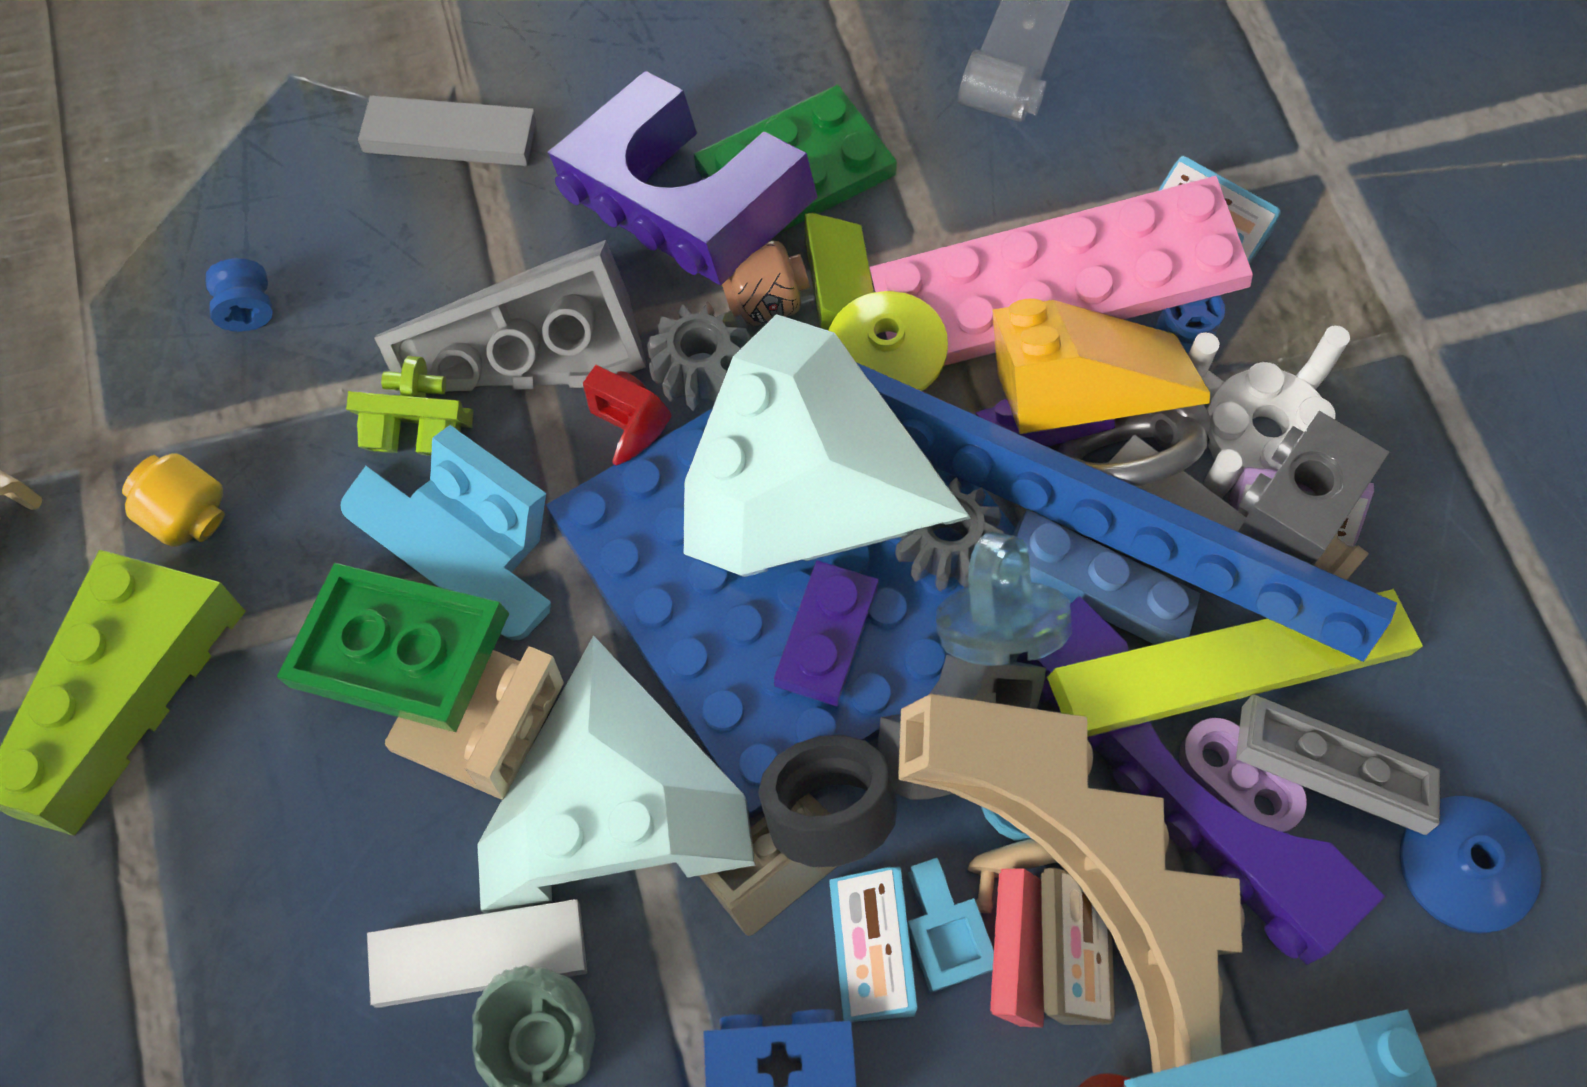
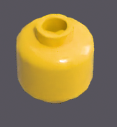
[122,453,225,547]

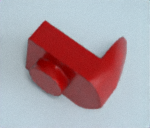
[583,364,672,465]

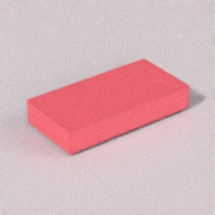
[990,869,1044,1027]

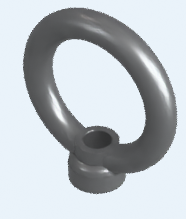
[1057,405,1210,486]

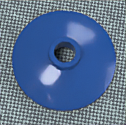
[1400,796,1541,933]

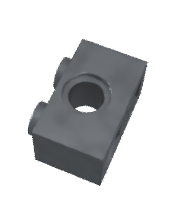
[1238,411,1389,566]

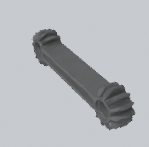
[647,302,1005,592]

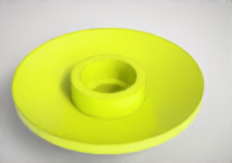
[829,291,948,391]

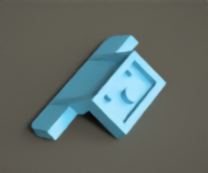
[341,425,551,641]

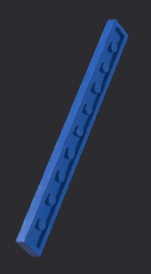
[856,362,1397,662]

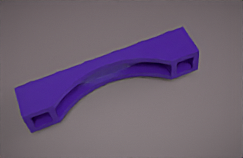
[1017,596,1385,965]

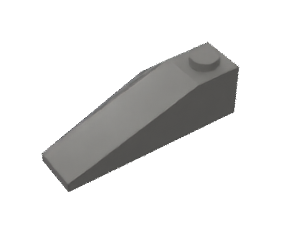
[375,240,646,391]

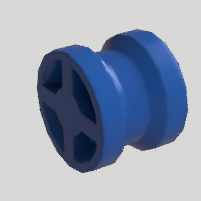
[205,258,273,332]
[1156,295,1225,355]

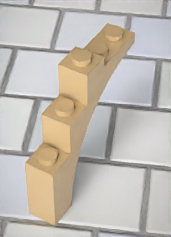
[899,694,1245,1073]

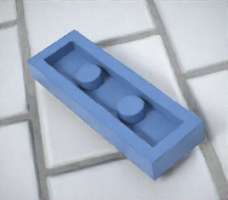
[1000,509,1201,645]

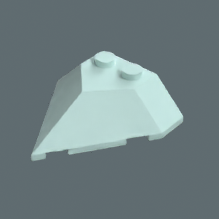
[684,314,971,577]
[478,635,755,914]

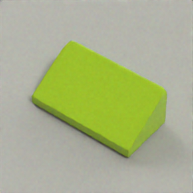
[805,214,874,331]

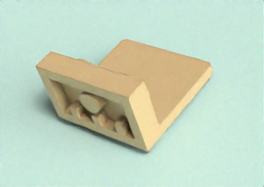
[385,646,564,800]

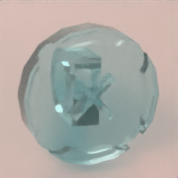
[936,532,1072,666]

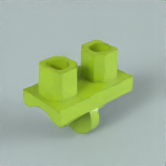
[346,356,474,456]

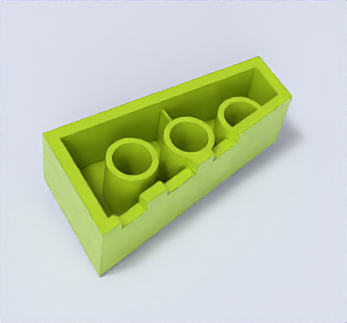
[0,549,246,836]

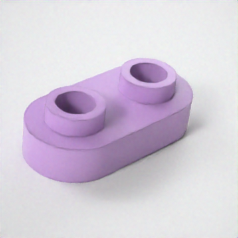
[1179,718,1306,833]

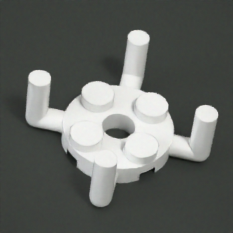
[1188,326,1350,499]

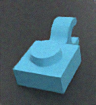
[907,858,994,993]

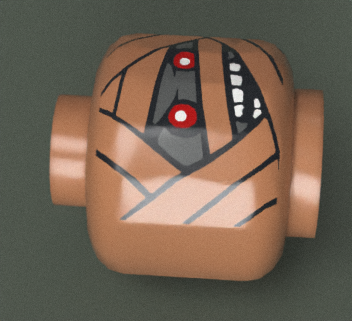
[722,241,810,326]

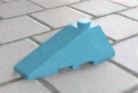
[1124,1009,1437,1087]

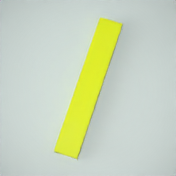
[1047,589,1423,737]

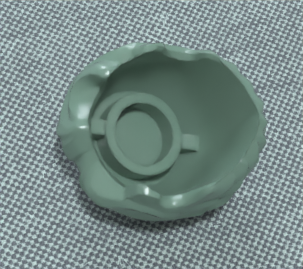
[472,965,595,1087]

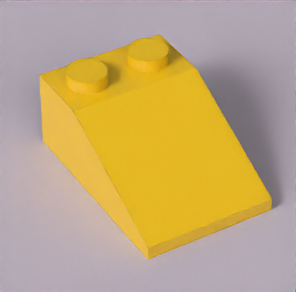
[992,298,1210,434]

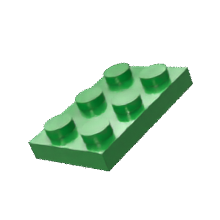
[694,84,897,235]
[277,563,510,733]

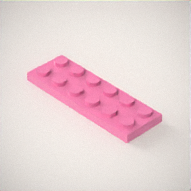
[870,176,1253,366]

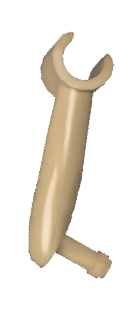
[968,839,1057,913]

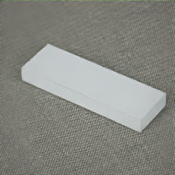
[367,899,587,1008]

